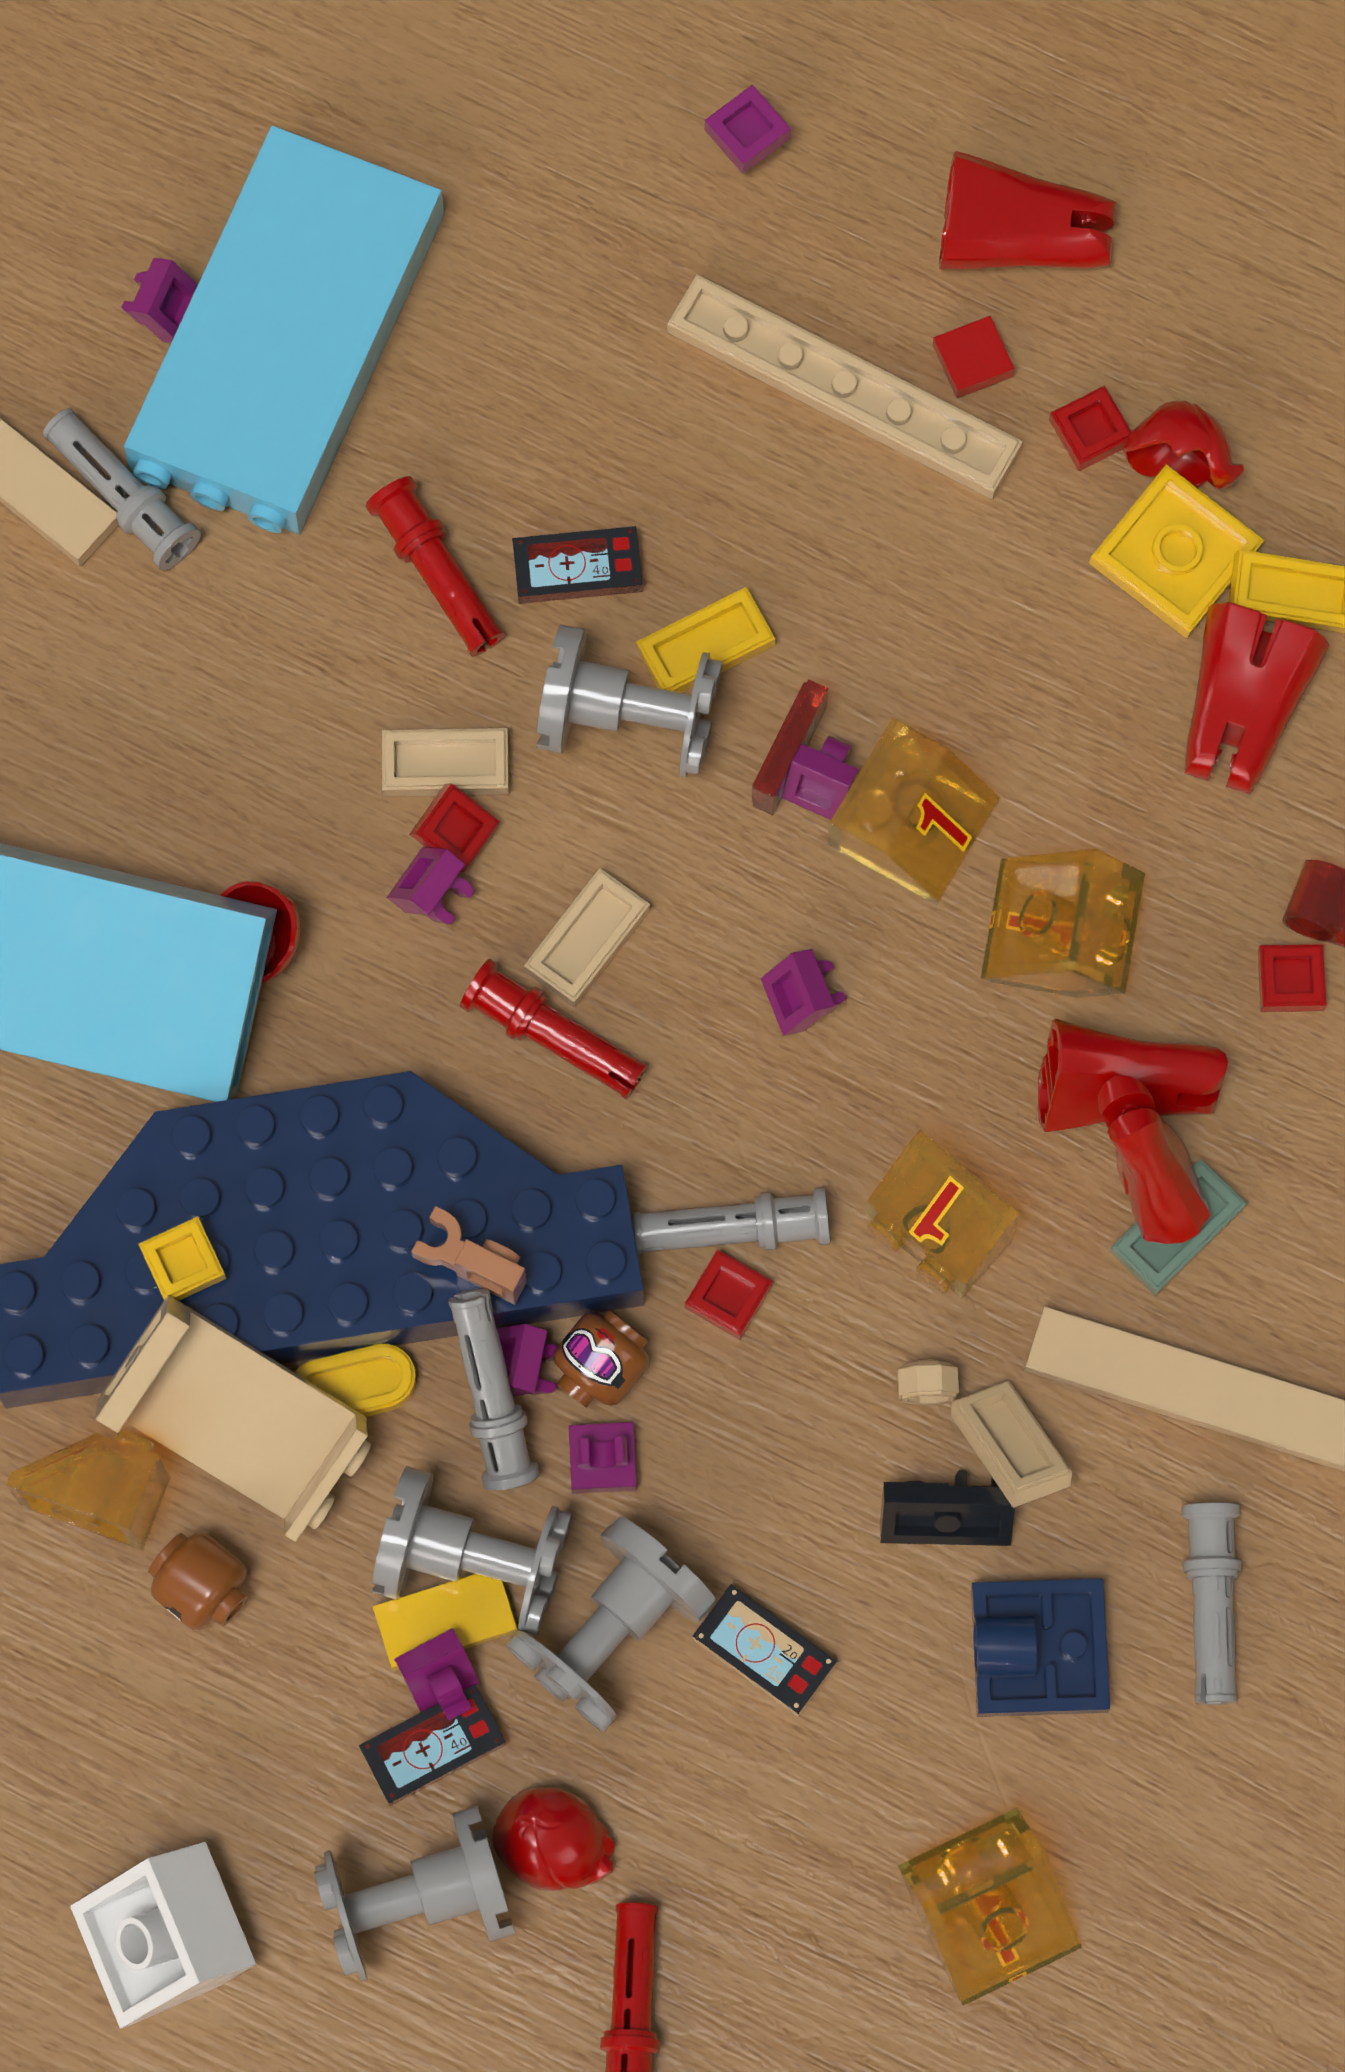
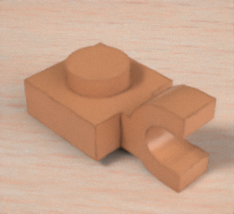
[411,1206,527,1305]

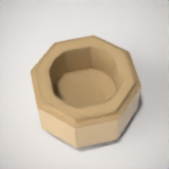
[897,1359,959,1405]

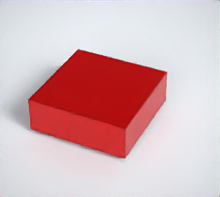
[933,316,1014,399]
[1049,385,1132,471]
[409,783,500,872]
[1257,944,1326,1012]
[685,1249,773,1340]

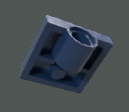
[971,1578,1110,1717]

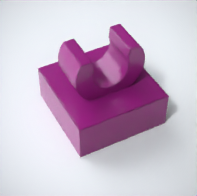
[705,84,791,174]
[121,258,198,343]
[781,736,859,823]
[386,847,474,924]
[760,949,846,1036]
[496,1324,557,1396]
[568,1422,637,1494]
[394,1628,480,1721]

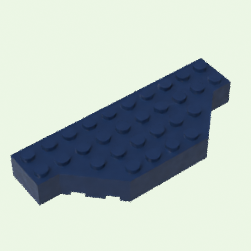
[0,1071,644,1408]

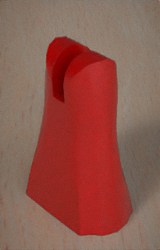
[939,151,1117,270]
[1184,602,1330,795]
[1038,1018,1228,1132]
[1098,1075,1211,1244]

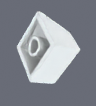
[70,1842,256,2029]

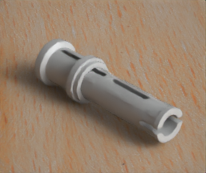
[43,408,201,570]
[633,1187,830,1254]
[448,1289,540,1491]
[1181,1503,1242,1705]

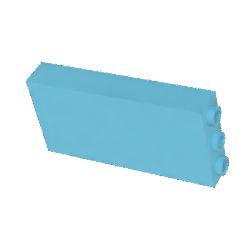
[124,125,444,535]
[0,843,277,1102]

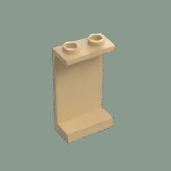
[95,1295,371,1542]

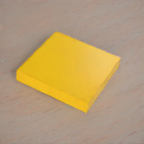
[1088,464,1265,639]

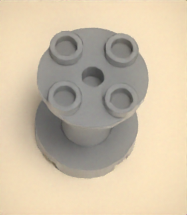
[536,624,722,777]
[372,1466,572,1636]
[505,1517,716,1733]
[314,1805,516,1982]

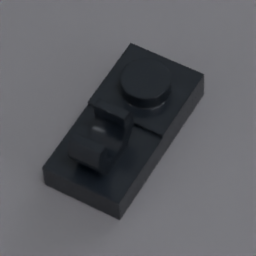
[880,1470,1015,1546]

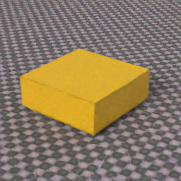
[138,1216,226,1301]

